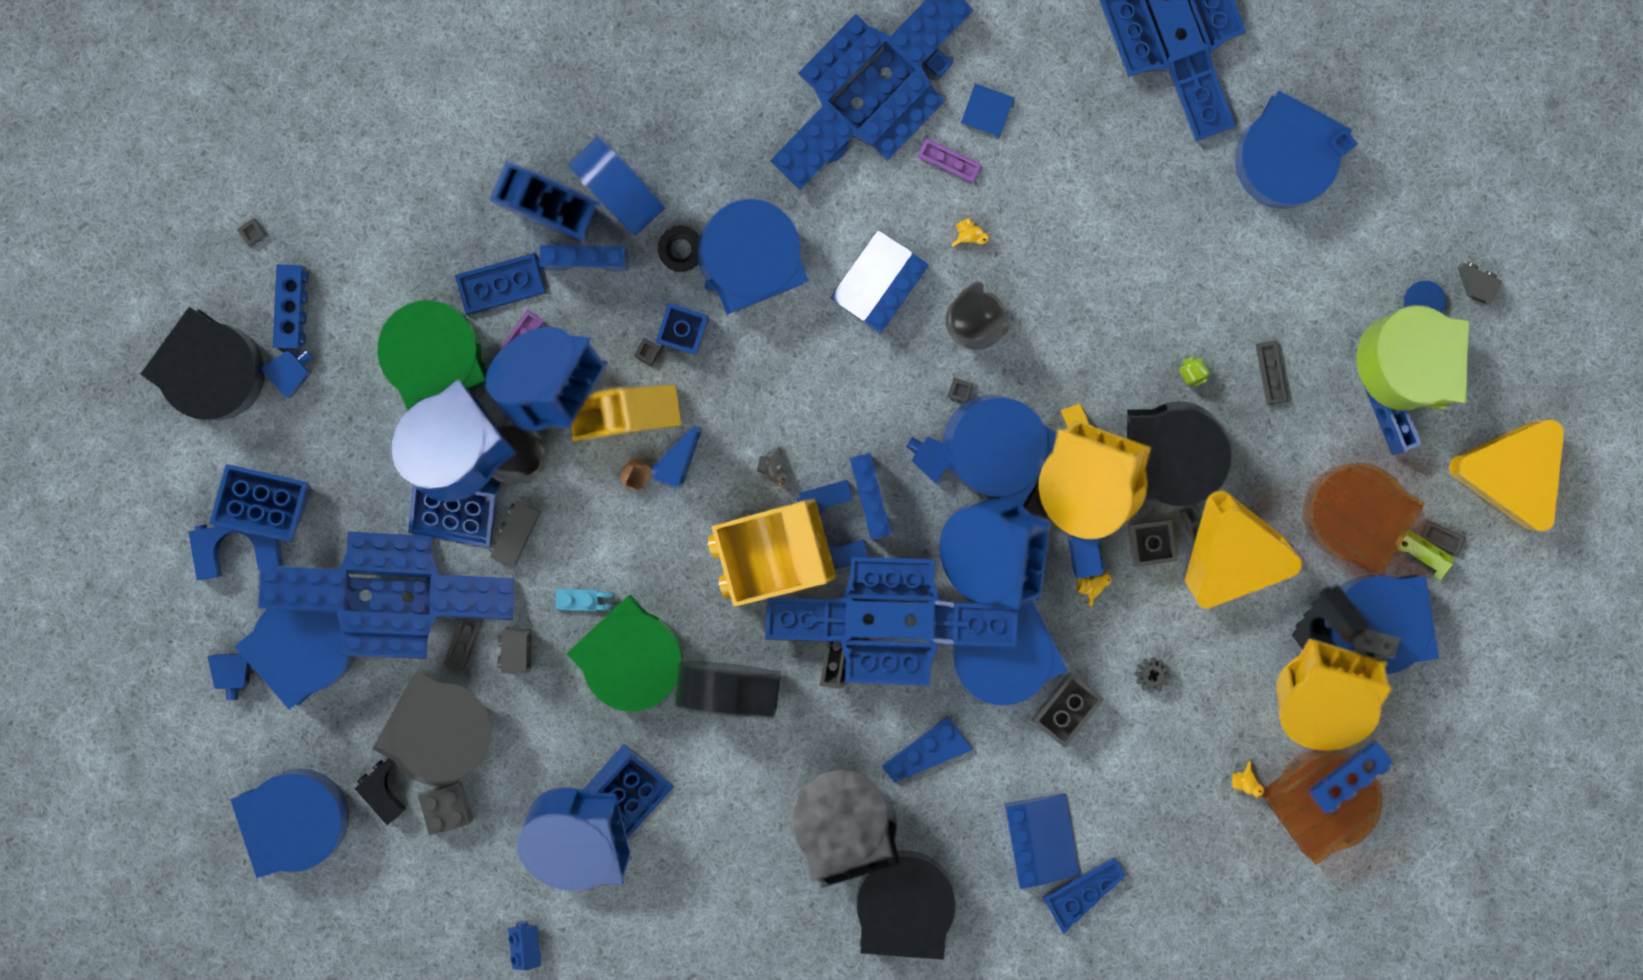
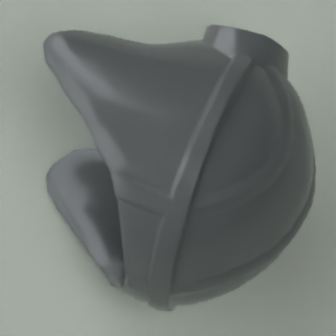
[945,281,1009,350]
[492,423,545,484]

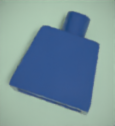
[260,349,314,398]
[906,437,948,483]
[208,653,251,700]

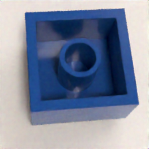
[656,302,709,356]
[1067,535,1105,578]

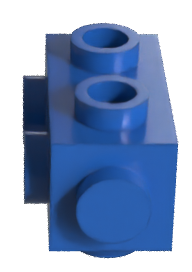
[508,921,541,971]

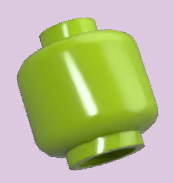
[1179,356,1210,388]

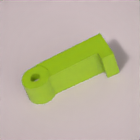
[1396,530,1454,580]

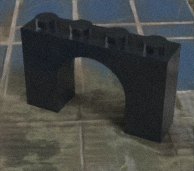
[1292,584,1369,650]
[354,758,406,825]

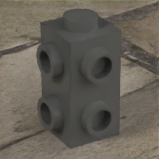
[1349,629,1400,661]

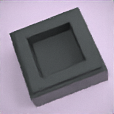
[237,218,267,247]
[634,338,662,366]
[947,377,973,403]

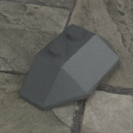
[819,620,871,689]

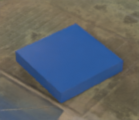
[961,83,1014,137]

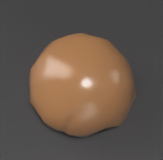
[620,460,652,491]

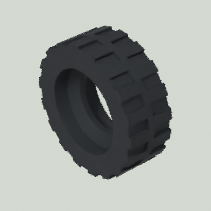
[658,225,700,272]

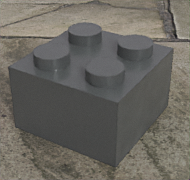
[1127,519,1177,567]
[497,628,532,674]
[418,781,473,836]

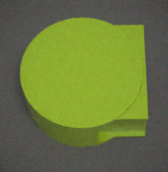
[1356,306,1469,411]

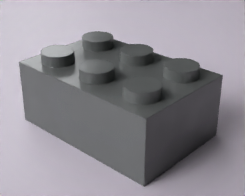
[1031,671,1104,748]

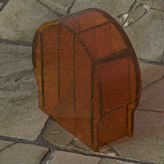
[1302,463,1425,575]
[1262,749,1382,865]

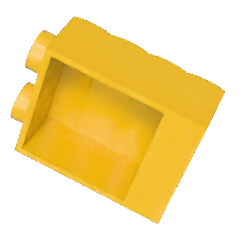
[708,498,837,607]

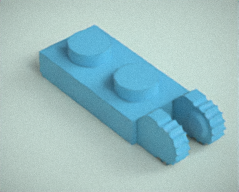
[555,588,614,611]

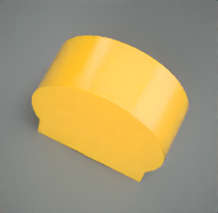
[1039,420,1150,539]
[1276,639,1392,751]

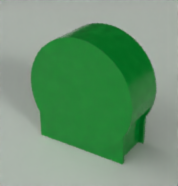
[377,300,487,411]
[566,594,683,712]

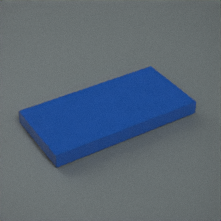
[455,253,546,315]

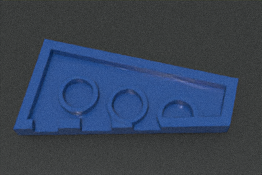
[882,716,973,783]
[1043,857,1125,934]

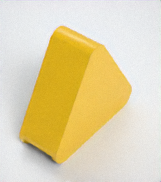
[571,385,682,441]
[1449,420,1564,531]
[1184,491,1302,609]

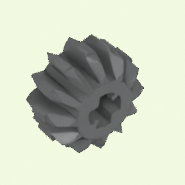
[1134,657,1170,693]

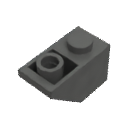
[1458,262,1502,305]

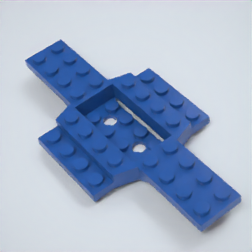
[770,0,974,190]
[1099,0,1246,142]
[257,531,515,659]
[765,557,1018,686]

